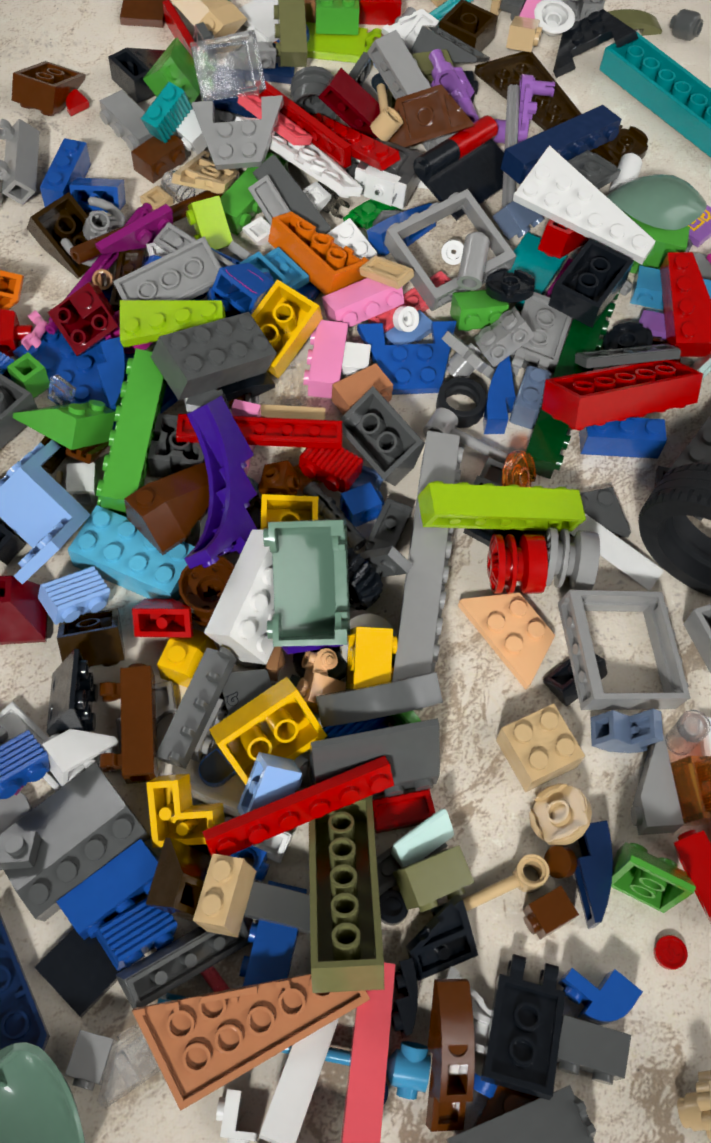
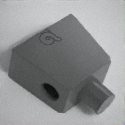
[222,669,276,716]

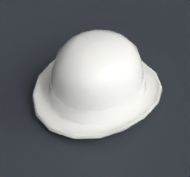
[534,0,575,36]

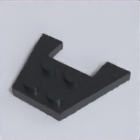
[553,9,638,78]

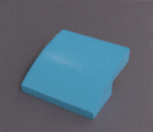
[239,247,309,290]

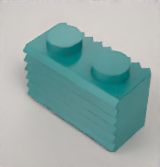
[140,81,193,143]

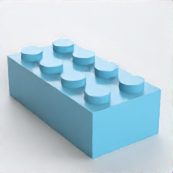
[68,505,195,601]

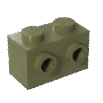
[393,845,474,912]

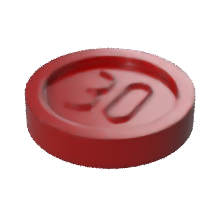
[654,935,688,970]

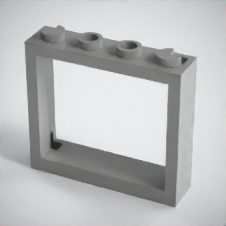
[384,189,516,311]
[558,590,691,710]

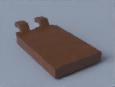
[120,0,167,28]

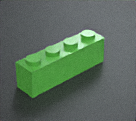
[220,152,288,236]

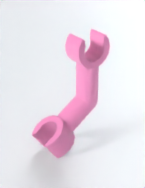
[21,310,48,351]

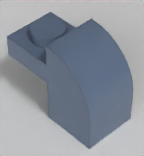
[590,708,663,753]

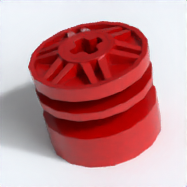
[487,534,548,594]

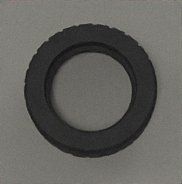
[638,462,711,597]

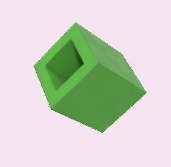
[7,352,50,398]

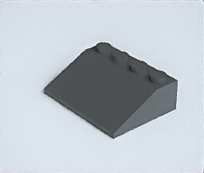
[309,718,440,799]
[1,762,151,922]

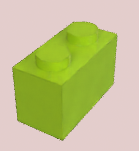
[186,196,232,250]

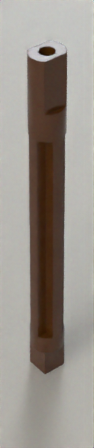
[70,190,223,265]

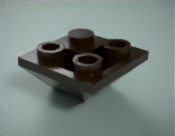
[146,837,212,922]

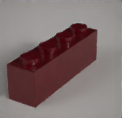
[318,68,390,142]

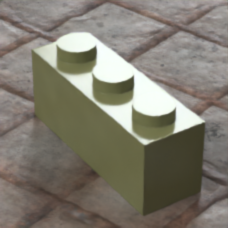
[273,0,308,67]

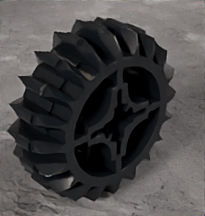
[347,548,384,611]

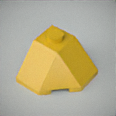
[157,629,217,688]

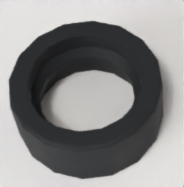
[436,377,487,428]

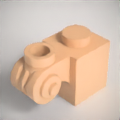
[296,648,346,714]

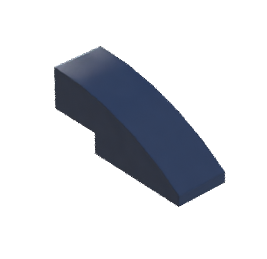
[574,820,613,929]

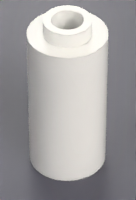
[609,153,642,193]

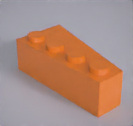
[268,211,369,296]

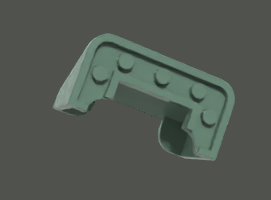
[263,519,350,647]

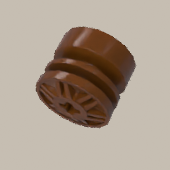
[178,556,235,628]

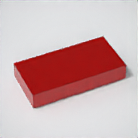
[372,789,436,834]

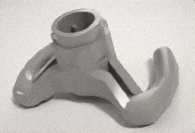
[61,197,125,267]

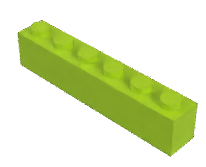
[418,481,586,532]

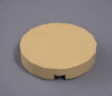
[529,783,592,846]

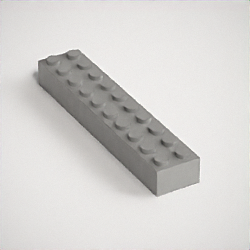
[392,431,464,710]

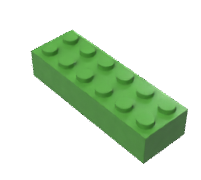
[96,348,167,518]

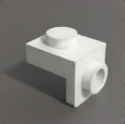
[216,1089,258,1143]

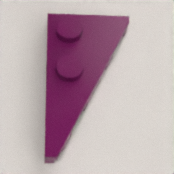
[95,204,173,254]

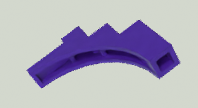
[184,396,258,569]

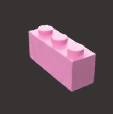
[322,278,405,328]
[304,320,348,399]

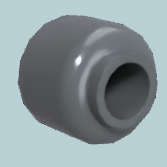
[670,9,703,41]

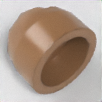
[92,269,114,290]

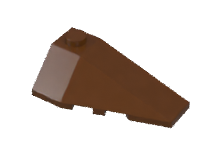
[124,462,210,555]

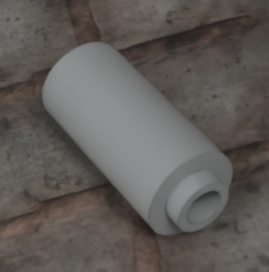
[457,232,490,290]

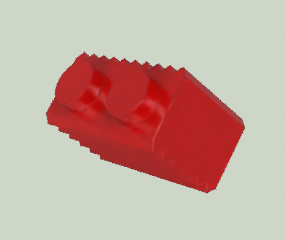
[299,447,363,493]

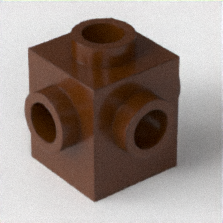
[258,460,300,496]

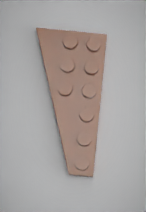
[132,973,370,1111]

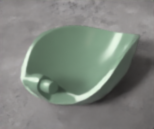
[606,174,707,230]
[0,1042,85,1143]

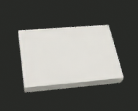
[239,0,279,43]

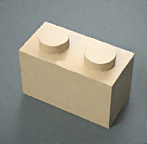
[506,16,543,52]
[193,854,256,938]

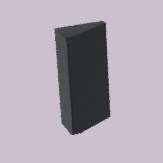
[542,654,608,706]

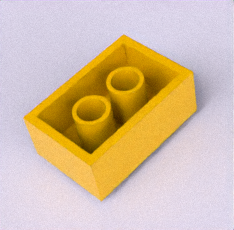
[251,279,323,379]
[209,676,327,785]

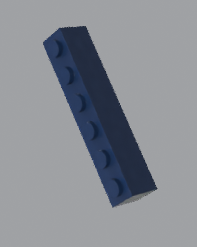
[501,105,622,184]

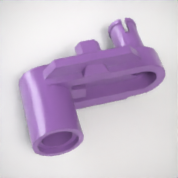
[429,49,479,122]
[493,74,555,144]

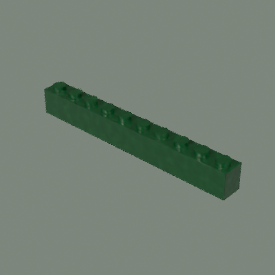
[520,289,621,479]

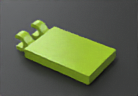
[306,22,382,63]

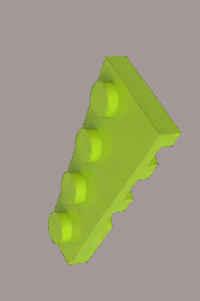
[120,300,225,348]

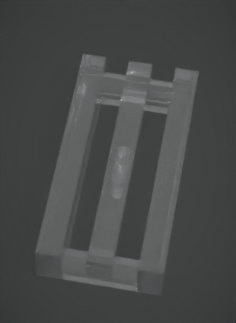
[277,361,307,407]

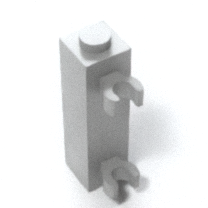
[0,119,40,205]

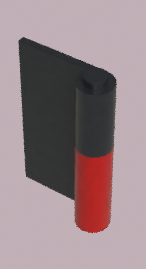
[413,115,504,221]

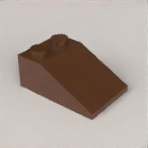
[11,61,86,116]

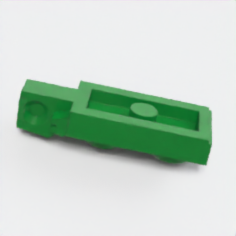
[343,199,401,230]

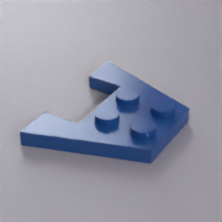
[357,321,457,395]

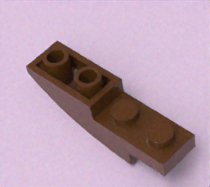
[426,979,475,1132]

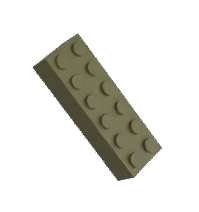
[309,795,384,993]

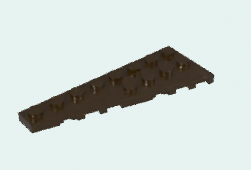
[474,51,620,168]

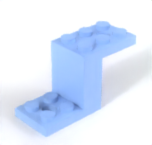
[0,440,91,584]

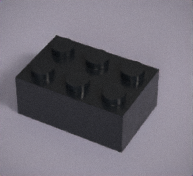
[548,239,634,328]

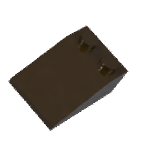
[27,192,90,279]

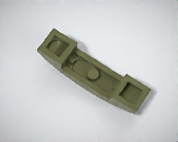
[608,9,662,36]

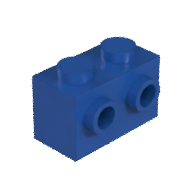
[69,178,126,213]

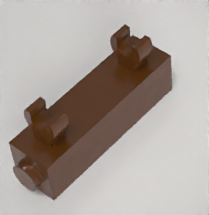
[99,663,158,784]

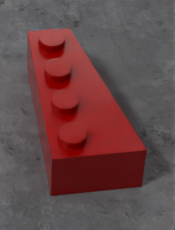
[660,252,711,357]

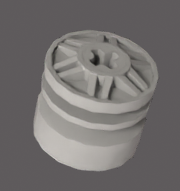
[544,527,600,590]

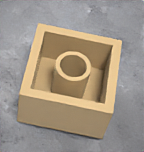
[496,703,585,793]

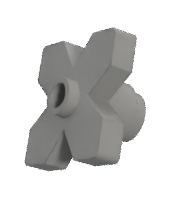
[441,331,496,380]

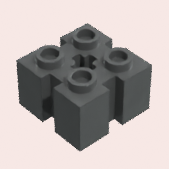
[147,413,205,478]

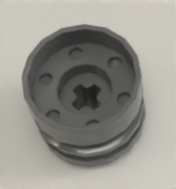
[290,66,337,120]

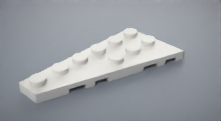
[235,116,363,198]
[513,145,656,264]

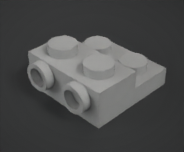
[474,307,535,368]

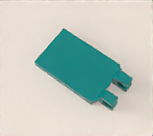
[508,232,569,312]

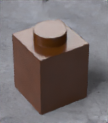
[523,886,579,940]

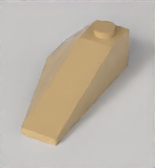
[170,0,248,52]

